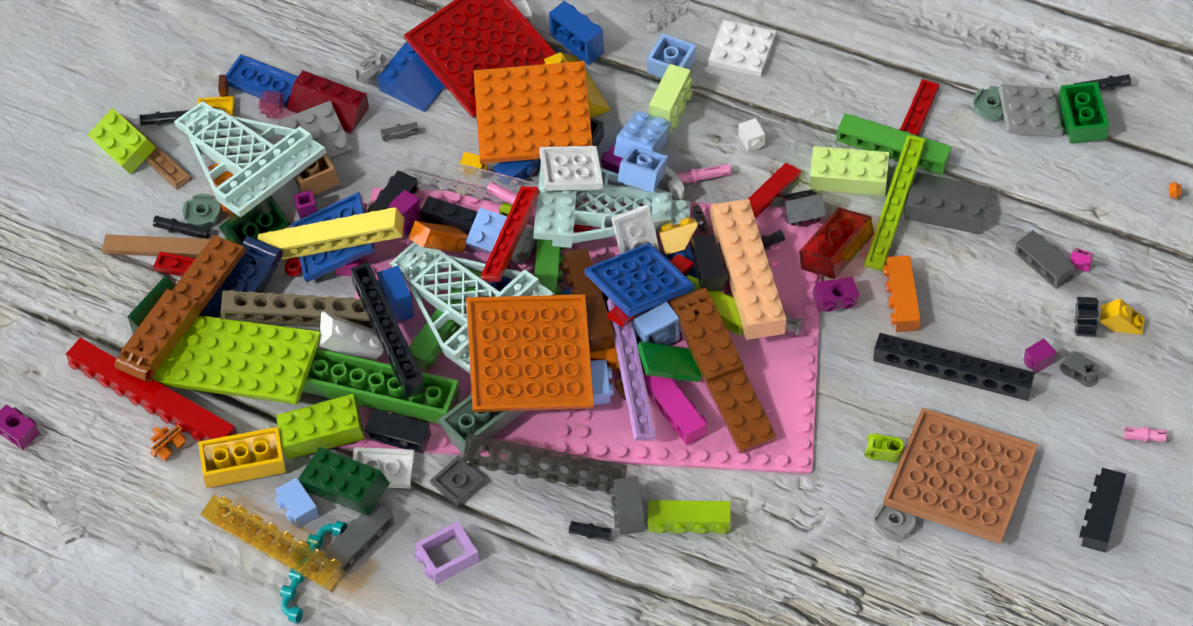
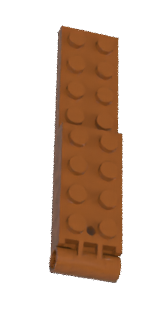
[115,235,246,382]
[668,287,777,454]

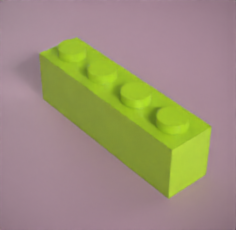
[676,275,744,337]
[648,500,730,534]

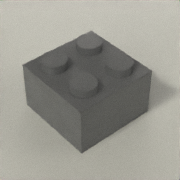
[610,476,644,535]

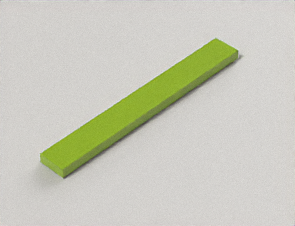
[864,135,926,272]

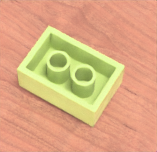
[649,64,693,134]

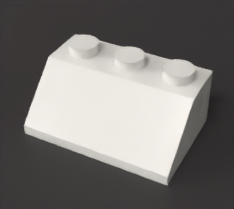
[319,311,383,361]

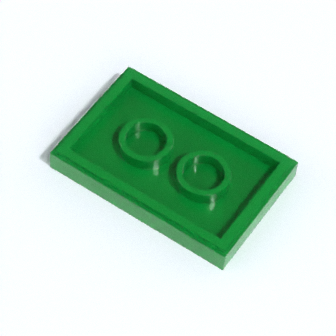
[637,342,702,382]

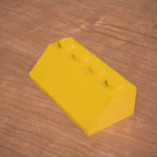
[544,52,610,118]
[198,427,286,488]

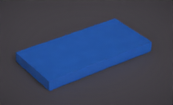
[225,54,298,108]

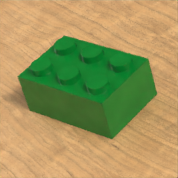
[1058,82,1109,143]

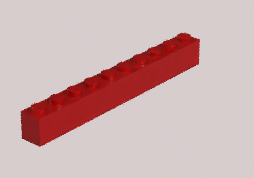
[66,337,237,442]

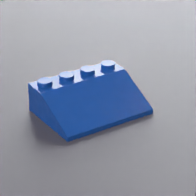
[377,41,445,112]

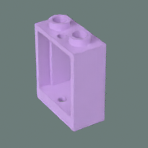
[414,521,479,584]

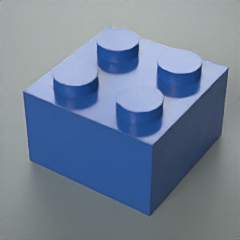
[376,265,415,323]

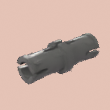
[380,121,419,141]

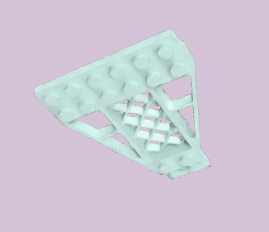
[174,101,327,217]
[533,166,690,248]
[390,242,554,373]

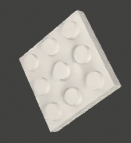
[708,20,776,77]
[539,146,603,191]

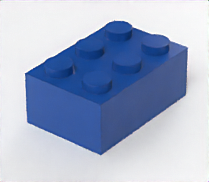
[549,1,604,65]

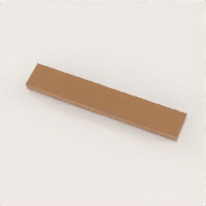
[120,113,191,190]
[102,234,210,258]

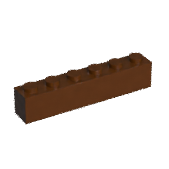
[562,248,615,352]

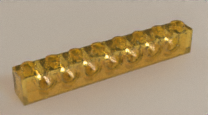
[200,494,346,593]

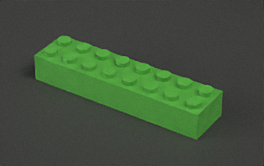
[302,348,460,424]

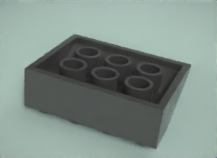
[905,172,991,235]

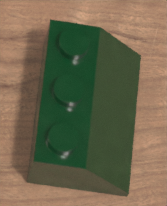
[218,195,291,246]
[127,276,175,334]

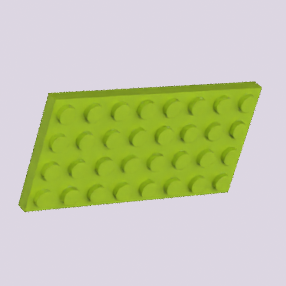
[153,315,321,405]

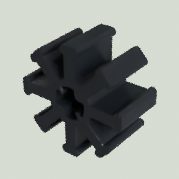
[1074,297,1099,337]

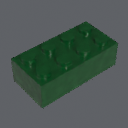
[298,447,390,516]

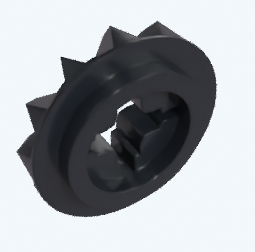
[692,205,710,234]

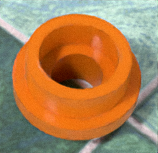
[1169,181,1182,200]

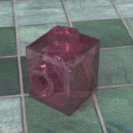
[258,90,284,118]

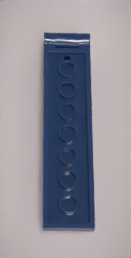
[192,236,283,392]

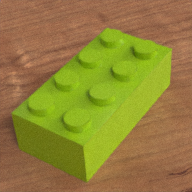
[276,394,365,460]

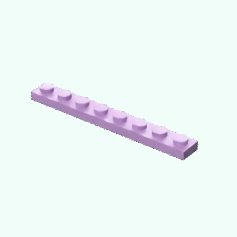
[607,298,656,441]

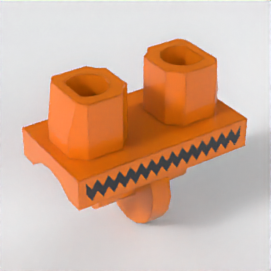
[150,425,186,461]

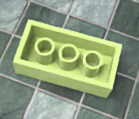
[809,146,889,196]

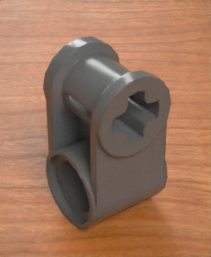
[1059,351,1099,387]

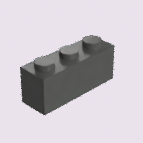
[1015,230,1075,289]

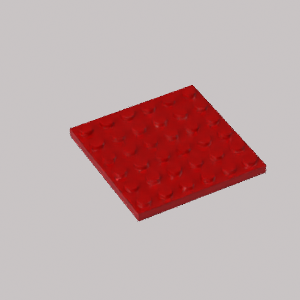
[404,0,556,119]

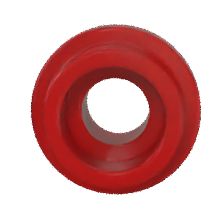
[284,258,302,277]

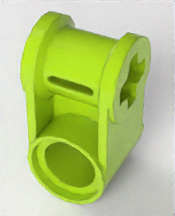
[864,433,904,463]

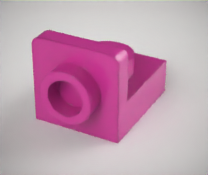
[1070,248,1094,272]

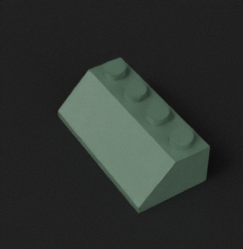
[438,394,525,457]

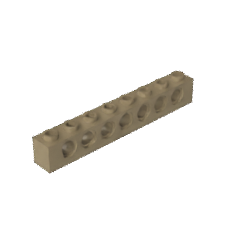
[221,290,373,329]

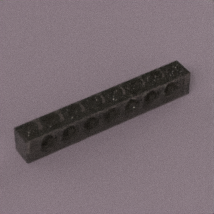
[462,433,627,495]

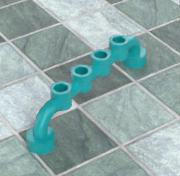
[280,520,347,624]

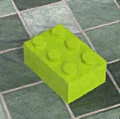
[87,108,156,175]

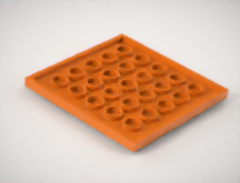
[474,61,593,164]
[466,294,594,412]

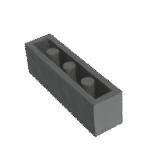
[319,503,395,580]

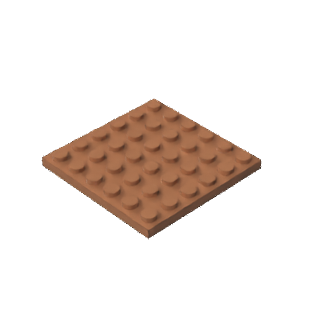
[883,407,1038,544]

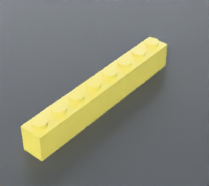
[258,207,404,260]

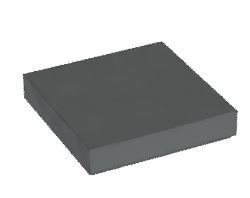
[430,455,487,508]

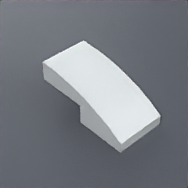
[661,166,684,200]

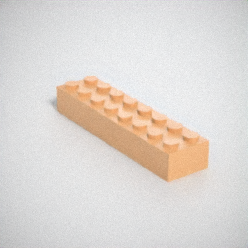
[710,199,786,340]

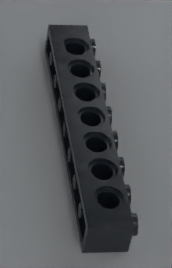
[350,262,425,399]
[873,333,1035,401]

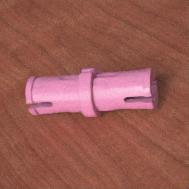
[1124,426,1167,443]

